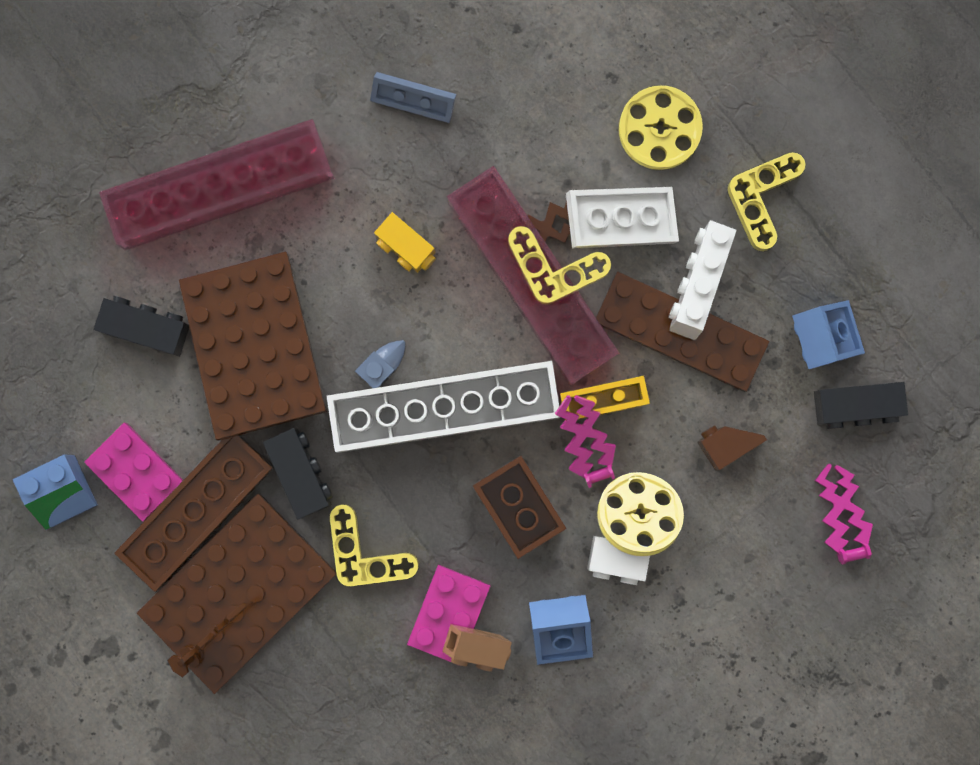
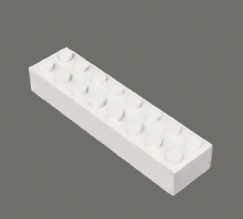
[327,361,560,453]

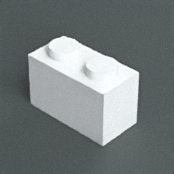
[587,536,650,585]

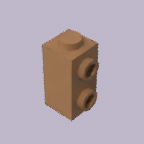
[442,624,512,671]

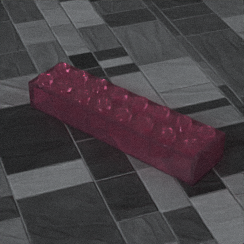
[99,119,335,250]
[447,166,619,386]

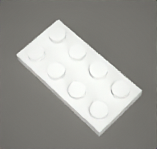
[566,187,679,249]

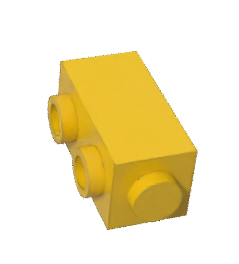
[374,212,436,273]

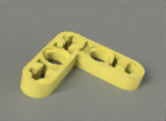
[728,152,806,251]
[508,226,611,304]
[330,504,419,586]

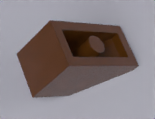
[697,425,767,470]

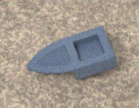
[355,340,405,388]

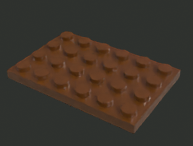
[179,252,327,441]
[137,493,337,694]

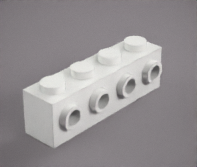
[669,220,736,340]

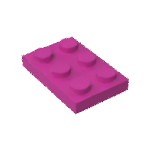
[84,422,183,522]
[407,564,490,662]

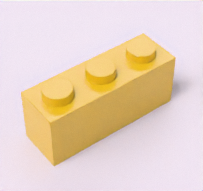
[559,376,650,421]

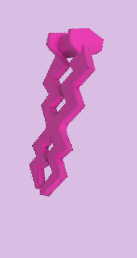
[555,395,616,488]
[815,464,873,565]

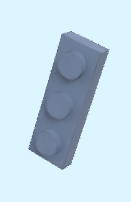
[370,72,456,123]

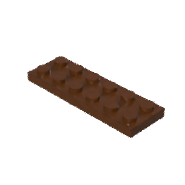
[593,271,769,392]
[114,435,273,592]

